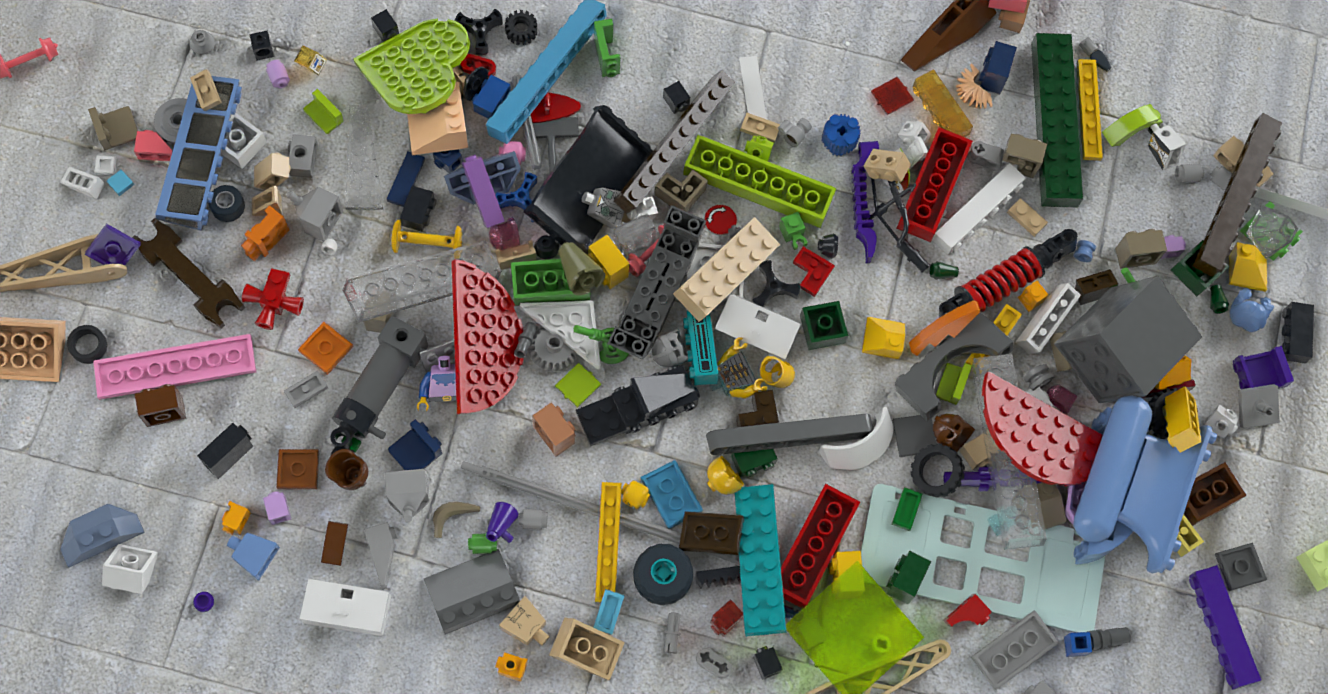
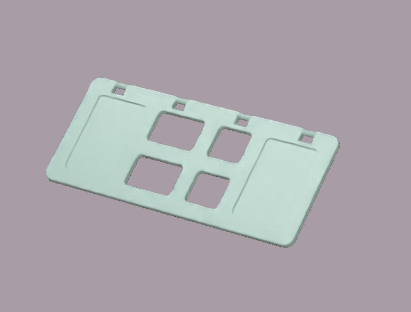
[861,484,1105,633]

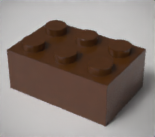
[1184,462,1247,526]

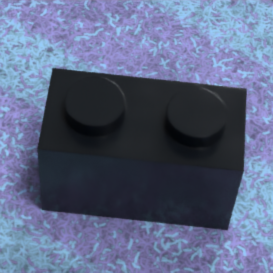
[400,186,437,232]

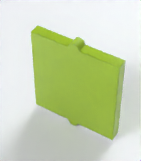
[555,363,601,408]

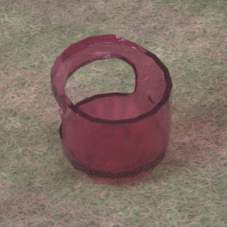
[489,217,520,251]
[1046,384,1078,415]

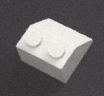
[102,544,158,594]

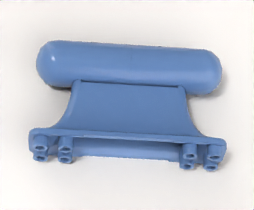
[1073,395,1217,574]

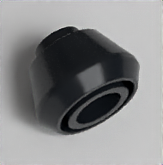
[818,233,838,259]
[534,235,560,260]

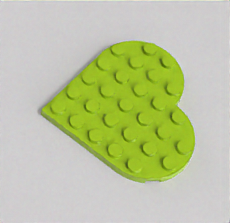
[353,18,470,114]

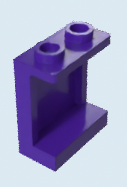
[1233,346,1294,389]

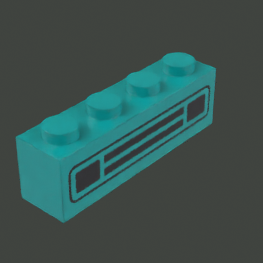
[683,310,718,386]

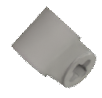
[967,141,1004,170]

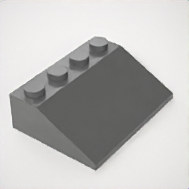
[423,549,520,635]

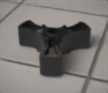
[455,9,503,55]
[753,260,800,311]

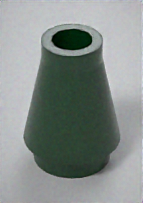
[929,261,959,280]
[1210,285,1229,314]

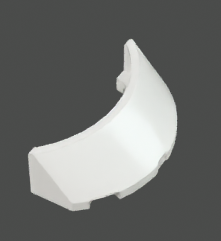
[819,406,894,471]

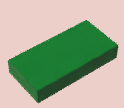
[891,487,923,531]

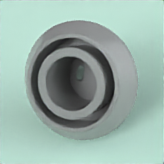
[190,30,215,54]

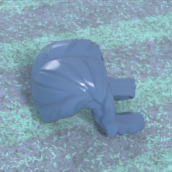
[1229,288,1274,332]

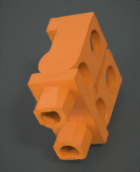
[241,205,290,261]

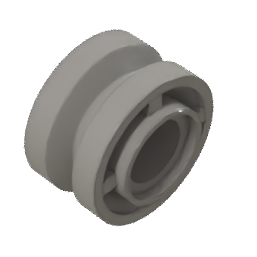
[1024,364,1055,391]

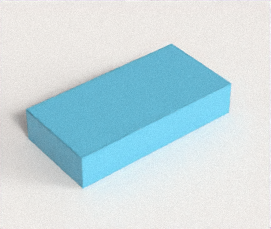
[593,589,625,634]

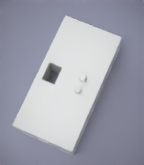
[715,294,801,359]
[300,579,391,636]

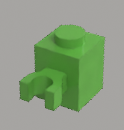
[779,212,808,250]

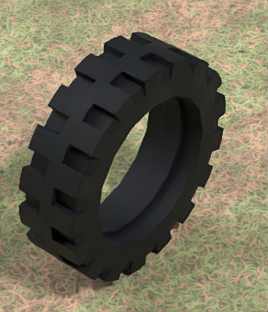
[910,444,965,497]

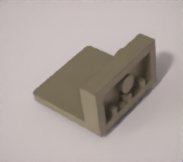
[88,106,138,151]

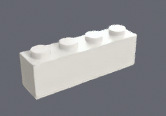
[1015,283,1081,354]

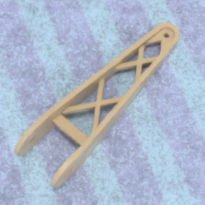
[0,234,127,292]
[806,639,951,694]

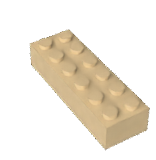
[673,217,780,322]

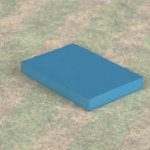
[641,460,703,529]

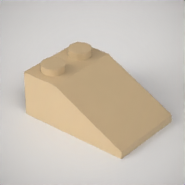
[549,617,625,681]

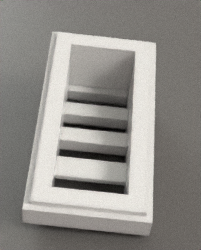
[904,136,928,171]
[60,167,105,199]

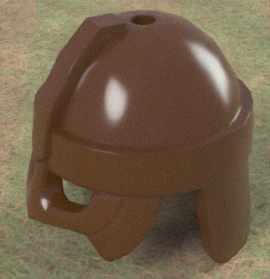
[933,413,975,452]
[325,449,369,490]

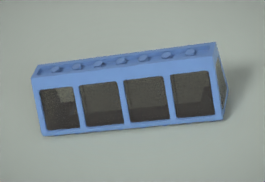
[155,74,242,231]

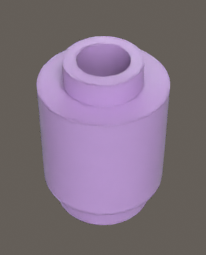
[266,60,290,88]

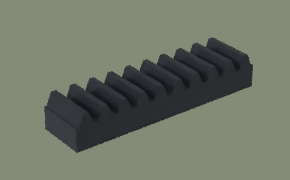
[695,566,741,589]

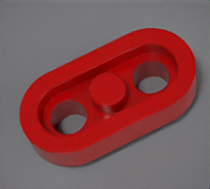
[461,54,496,78]

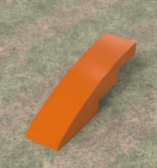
[909,300,980,356]

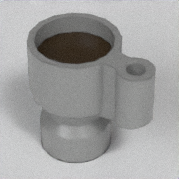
[778,118,812,147]

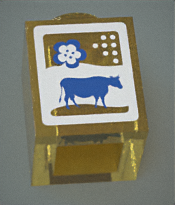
[294,45,327,76]

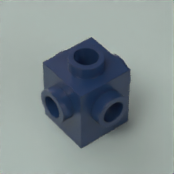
[433,149,463,173]

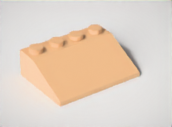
[407,82,468,155]
[0,317,66,382]

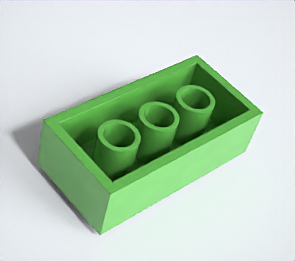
[511,259,591,306]

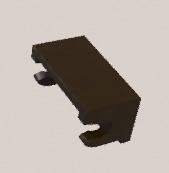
[1075,269,1119,305]

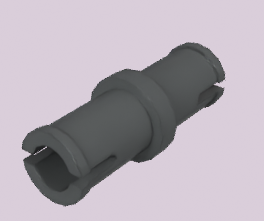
[514,322,538,358]

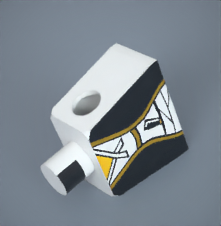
[1148,124,1186,170]

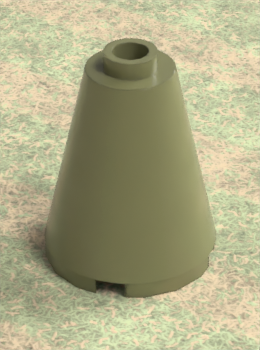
[558,242,605,296]

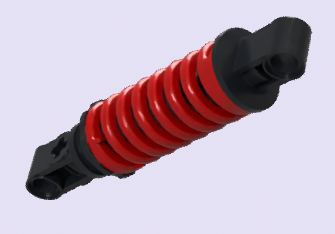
[939,229,1078,318]

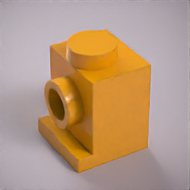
[1017,280,1049,312]
[222,501,251,535]
[495,652,528,682]

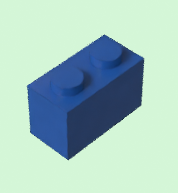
[472,75,511,119]

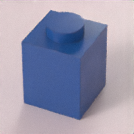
[1064,632,1092,657]

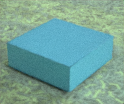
[107,170,134,196]

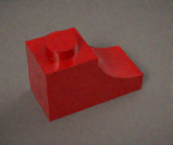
[943,594,992,627]

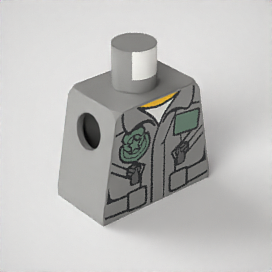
[582,188,624,229]

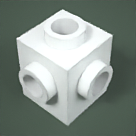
[898,121,931,147]
[1205,404,1239,438]

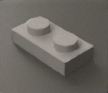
[284,370,328,409]

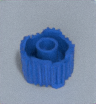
[821,114,861,157]

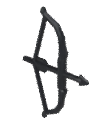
[868,178,916,248]

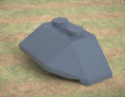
[444,151,521,205]
[60,504,145,568]

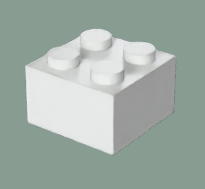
[209,113,267,169]

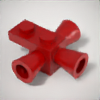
[242,268,304,330]

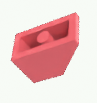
[134,130,173,161]

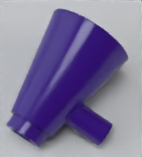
[486,502,519,543]

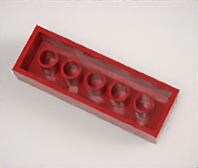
[896,127,973,243]
[781,483,860,610]

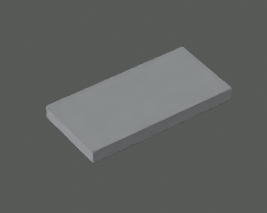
[971,610,1059,690]

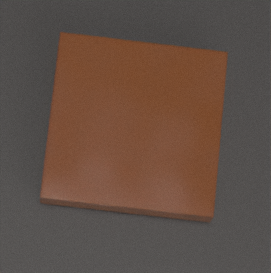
[276,449,319,489]

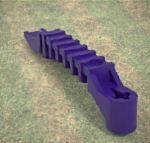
[851,141,879,264]

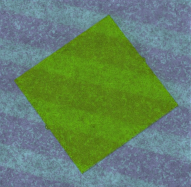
[786,561,925,694]

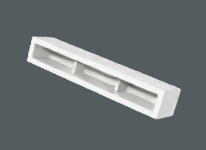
[932,163,1026,255]

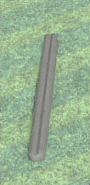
[512,74,542,170]

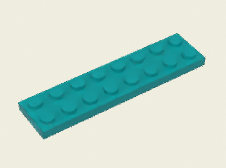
[735,484,787,637]

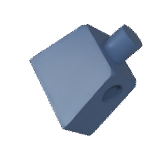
[227,533,280,580]

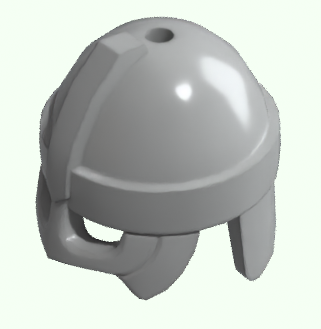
[652,329,688,367]

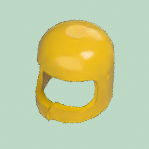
[760,355,795,388]

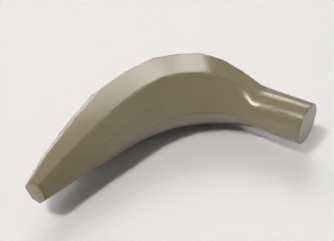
[433,502,480,538]

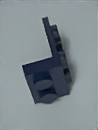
[388,419,442,470]

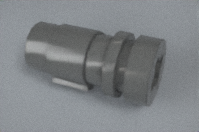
[1087,627,1131,651]

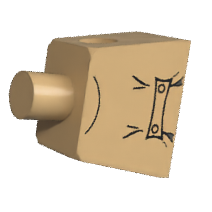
[499,596,550,646]

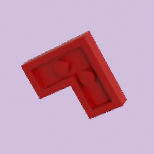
[793,246,835,297]

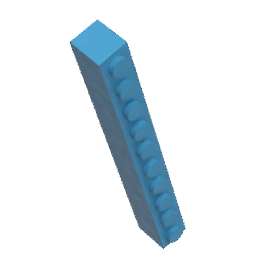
[486,0,607,144]

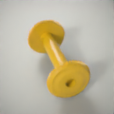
[391,220,462,259]

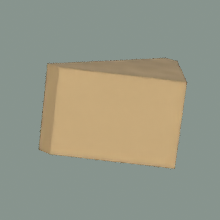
[252,185,282,216]

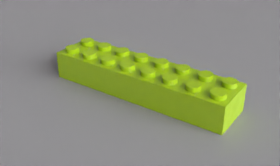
[683,135,836,228]

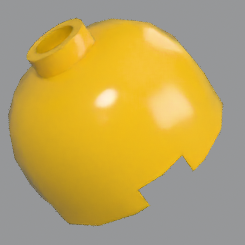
[707,455,744,495]

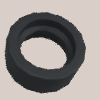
[66,325,108,364]

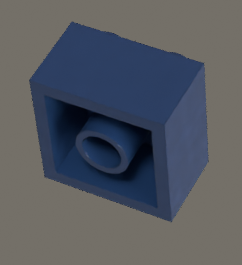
[978,41,1017,95]

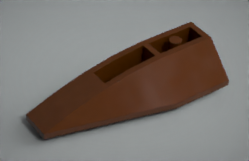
[901,0,997,72]

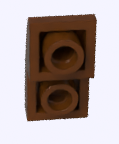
[321,521,349,566]

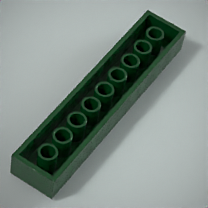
[1031,33,1083,208]

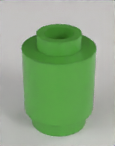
[468,533,497,554]

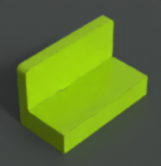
[303,88,344,134]
[936,363,972,405]

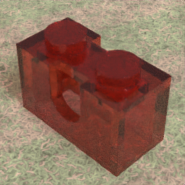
[710,599,744,637]

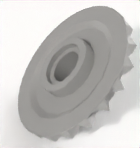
[154,98,204,143]
[528,327,578,371]

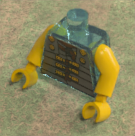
[709,337,767,399]

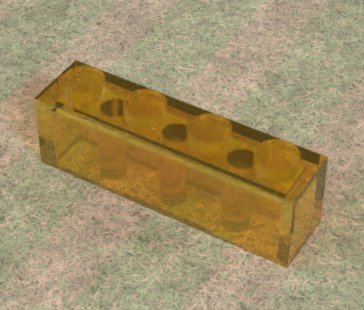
[913,69,973,137]

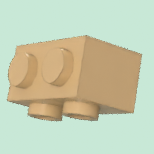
[864,149,911,182]
[254,153,291,190]

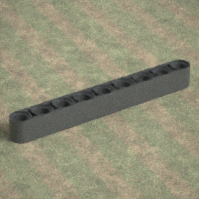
[706,414,874,455]

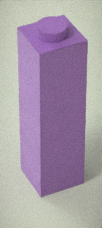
[462,155,505,228]

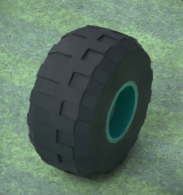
[633,543,693,605]

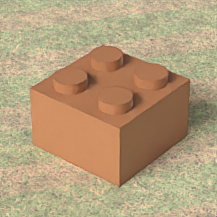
[532,402,576,457]

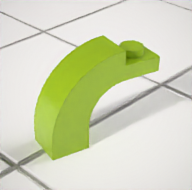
[1102,104,1163,147]

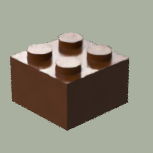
[134,384,186,427]

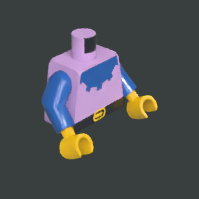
[417,356,456,411]

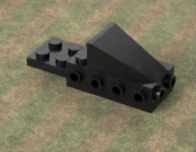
[576,365,700,447]

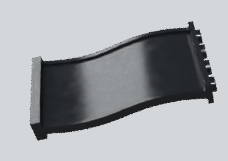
[523,105,653,255]

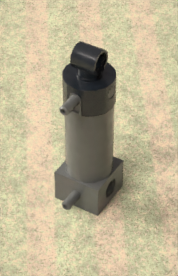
[330,316,428,451]

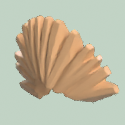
[956,64,993,109]

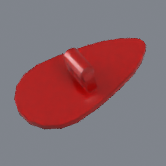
[530,92,581,123]

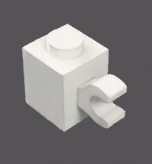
[627,197,658,225]

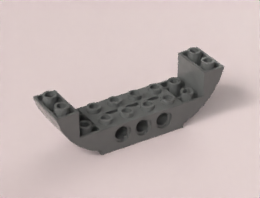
[608,205,707,359]

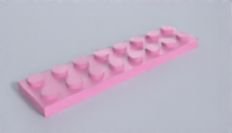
[94,334,256,400]

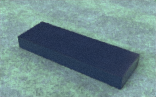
[387,151,425,207]

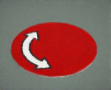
[704,205,737,235]

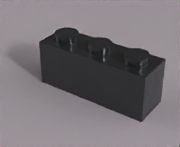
[1282,302,1314,364]

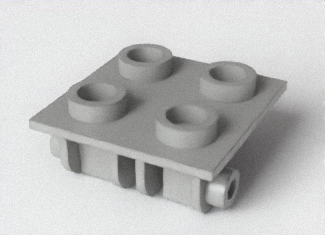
[420,340,455,373]

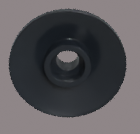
[463,67,488,101]

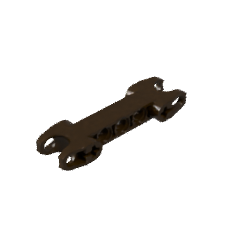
[132,218,245,329]

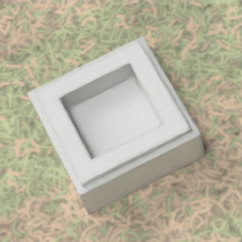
[94,156,117,176]

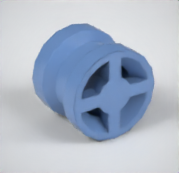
[1074,240,1096,262]

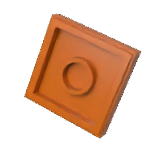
[298,322,354,375]

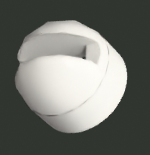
[321,239,337,255]

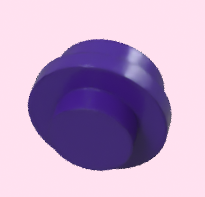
[193,592,214,612]

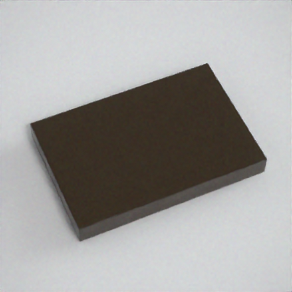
[679,511,744,555]

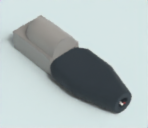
[1079,37,1112,72]

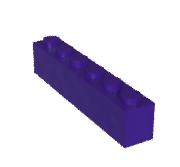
[1189,565,1262,690]

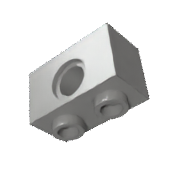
[288,134,318,178]

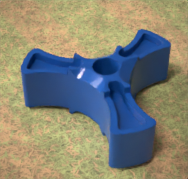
[495,172,537,223]

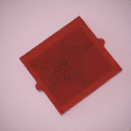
[871,76,914,115]

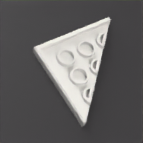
[520,301,601,369]

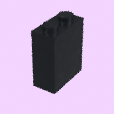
[197,423,253,479]

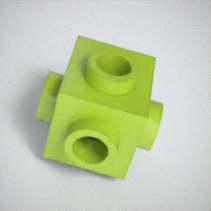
[744,136,774,161]

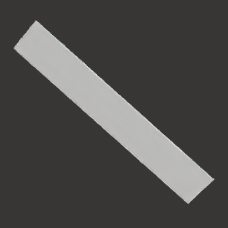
[739,56,772,152]
[1254,186,1328,220]

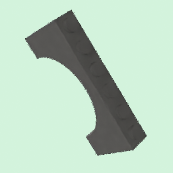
[895,312,1013,421]

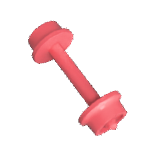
[0,37,59,79]
[627,225,664,277]

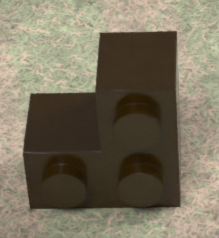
[736,390,779,427]

